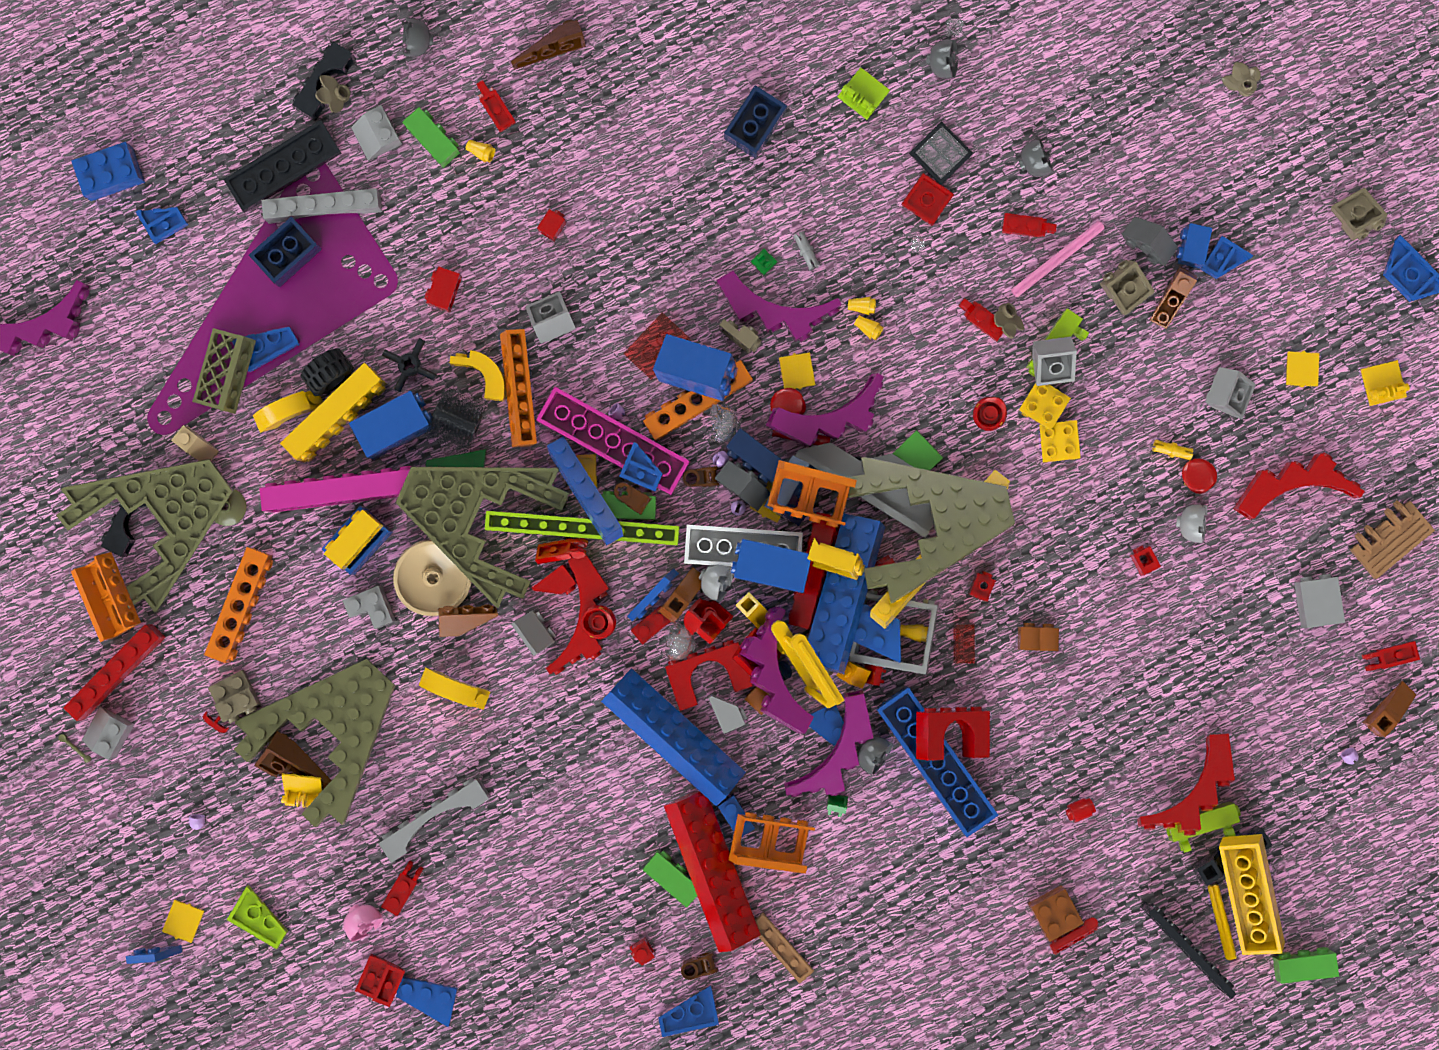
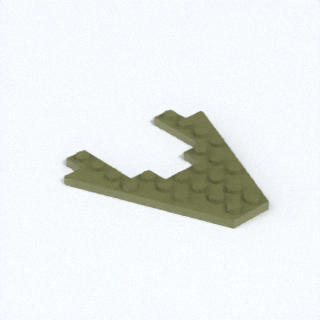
[847,457,1015,603]
[56,459,233,612]
[395,467,569,608]
[234,659,396,827]

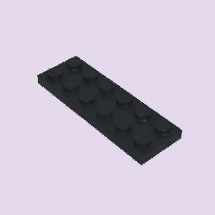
[223,120,342,213]
[1140,902,1236,999]

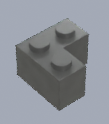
[1121,216,1178,266]
[715,460,771,511]

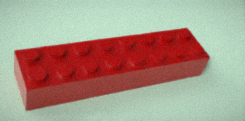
[664,791,761,952]

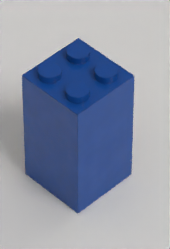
[653,334,738,401]
[349,390,434,460]
[731,539,811,593]

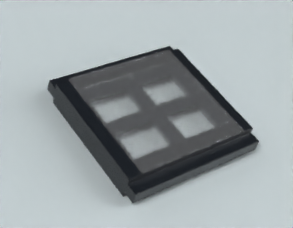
[909,121,974,185]

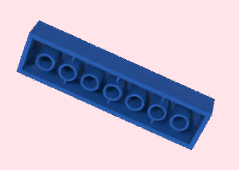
[808,513,885,674]
[601,668,746,806]
[875,686,999,838]

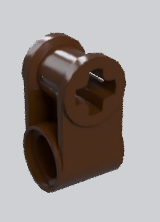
[682,466,720,488]
[614,483,651,515]
[681,951,719,980]

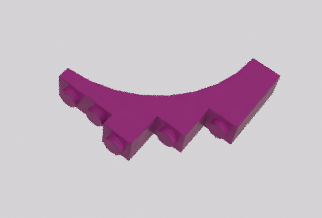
[717,271,842,343]
[0,280,90,356]
[765,373,884,446]
[740,606,814,734]
[784,690,873,797]

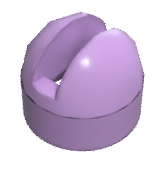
[608,403,625,420]
[712,451,729,467]
[731,500,746,516]
[1340,747,1359,764]
[189,814,205,830]

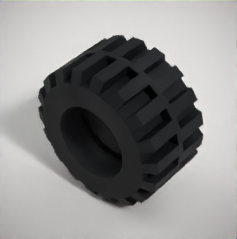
[300,348,354,396]

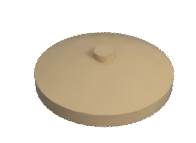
[393,540,471,616]

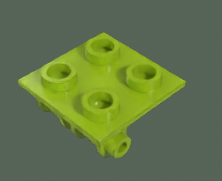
[837,67,890,120]

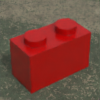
[425,266,462,312]

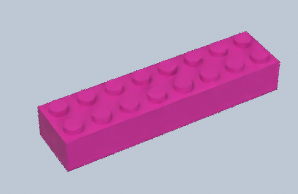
[536,387,690,496]
[259,466,412,513]

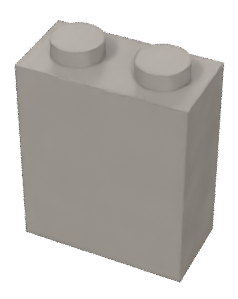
[1294,574,1345,628]

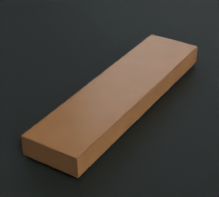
[755,912,814,984]

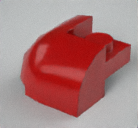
[684,598,734,644]

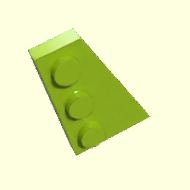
[227,885,288,949]

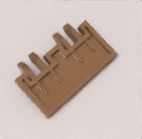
[1350,500,1435,579]

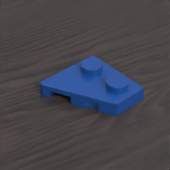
[135,207,189,244]
[1200,236,1253,279]
[619,442,663,492]
[809,705,844,746]
[126,945,182,964]

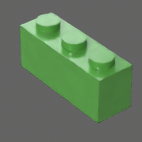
[402,107,460,168]
[601,491,657,520]
[643,850,697,908]
[1273,947,1339,984]

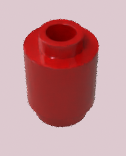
[1065,798,1096,823]

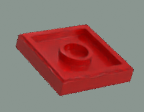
[901,173,954,226]

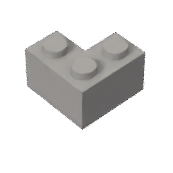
[342,586,396,629]

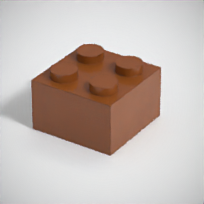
[1027,885,1084,942]

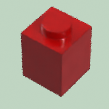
[537,209,567,242]

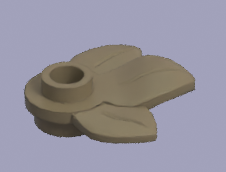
[1222,62,1261,97]
[316,75,350,113]
[994,303,1025,339]

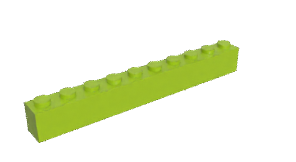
[485,511,680,546]

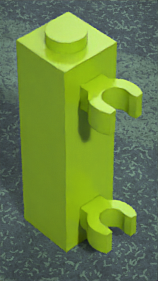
[1026,308,1089,377]
[1166,801,1241,853]

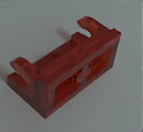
[953,624,975,664]

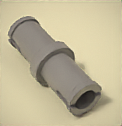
[793,231,820,271]

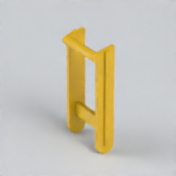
[771,620,845,708]

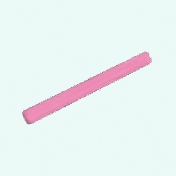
[1011,221,1105,297]

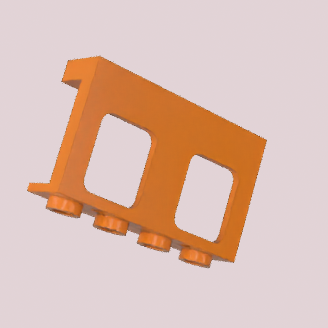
[767,460,857,527]
[71,552,141,642]
[729,812,815,874]

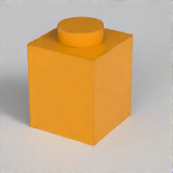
[836,660,871,689]

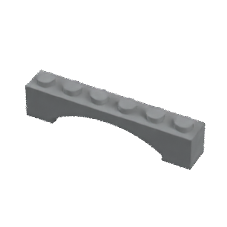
[261,188,382,224]
[378,777,491,863]

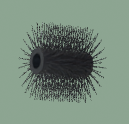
[425,386,487,455]

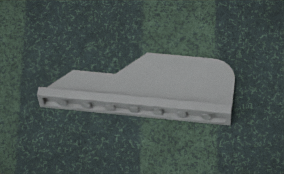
[795,443,934,538]

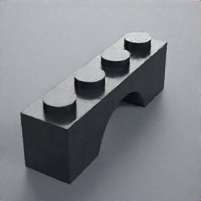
[292,41,356,122]
[100,503,146,557]
[1191,826,1273,886]

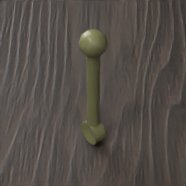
[58,734,91,763]

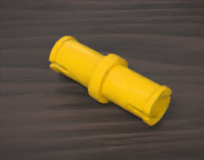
[1152,439,1193,461]

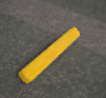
[1207,884,1237,960]

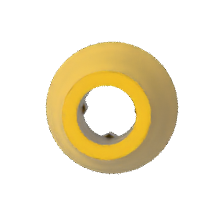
[466,140,495,162]
[848,296,876,315]
[854,315,884,340]
[900,624,928,643]

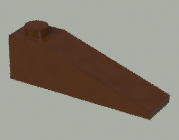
[511,19,586,70]
[254,731,332,791]

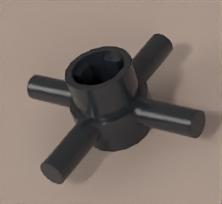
[382,338,437,392]

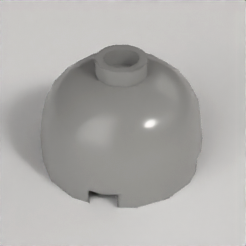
[1176,504,1208,543]
[699,564,734,602]

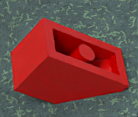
[532,565,577,595]

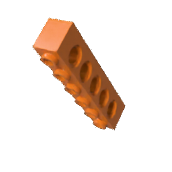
[500,329,537,448]
[643,360,753,442]
[204,547,273,663]

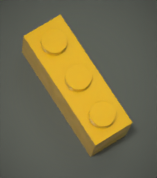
[323,509,383,569]

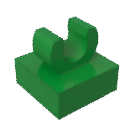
[750,249,777,276]
[827,794,848,817]

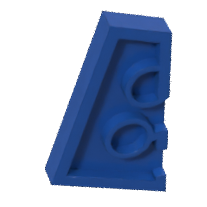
[627,568,679,621]
[396,977,458,1028]
[658,985,719,1037]

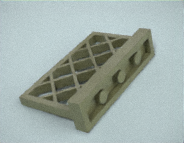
[192,328,256,414]

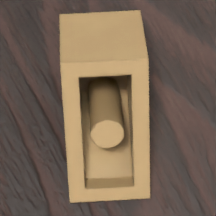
[171,425,219,461]

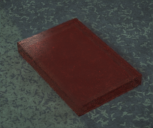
[623,312,690,380]

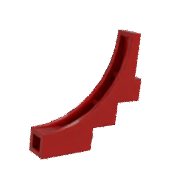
[1233,453,1365,520]
[545,553,610,675]
[1137,734,1235,836]

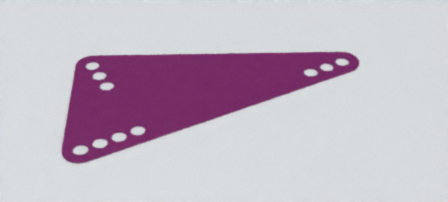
[147,163,398,435]

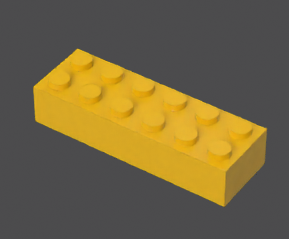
[280,363,387,463]
[1219,834,1285,955]

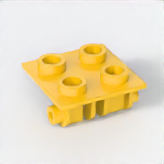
[1360,360,1410,406]
[1019,383,1071,431]
[1039,420,1081,463]
[281,773,322,808]

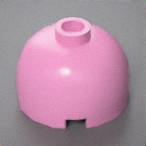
[343,904,384,942]

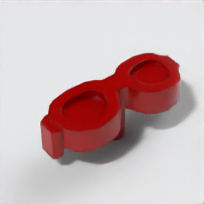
[202,711,229,733]

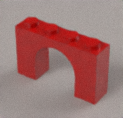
[665,640,753,711]
[916,706,990,761]

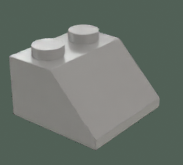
[351,105,402,161]
[525,291,576,344]
[1032,337,1077,386]
[1205,367,1256,419]
[511,610,556,656]
[708,694,747,734]
[82,706,134,760]

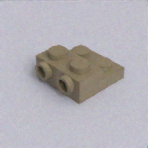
[1331,187,1388,241]
[1100,260,1155,315]
[719,319,762,354]
[208,670,261,724]

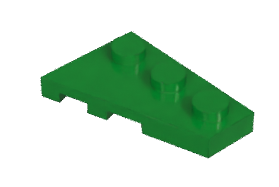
[425,449,487,467]

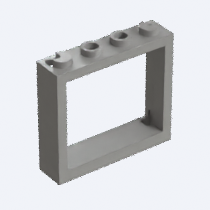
[849,590,939,675]

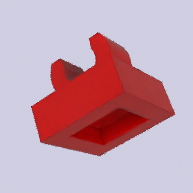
[865,664,886,686]

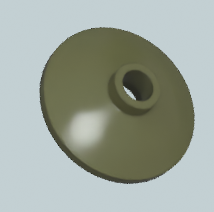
[215,489,247,526]

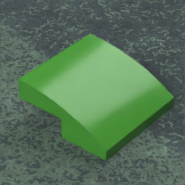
[892,430,943,470]

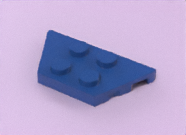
[1383,235,1439,302]
[854,604,902,663]

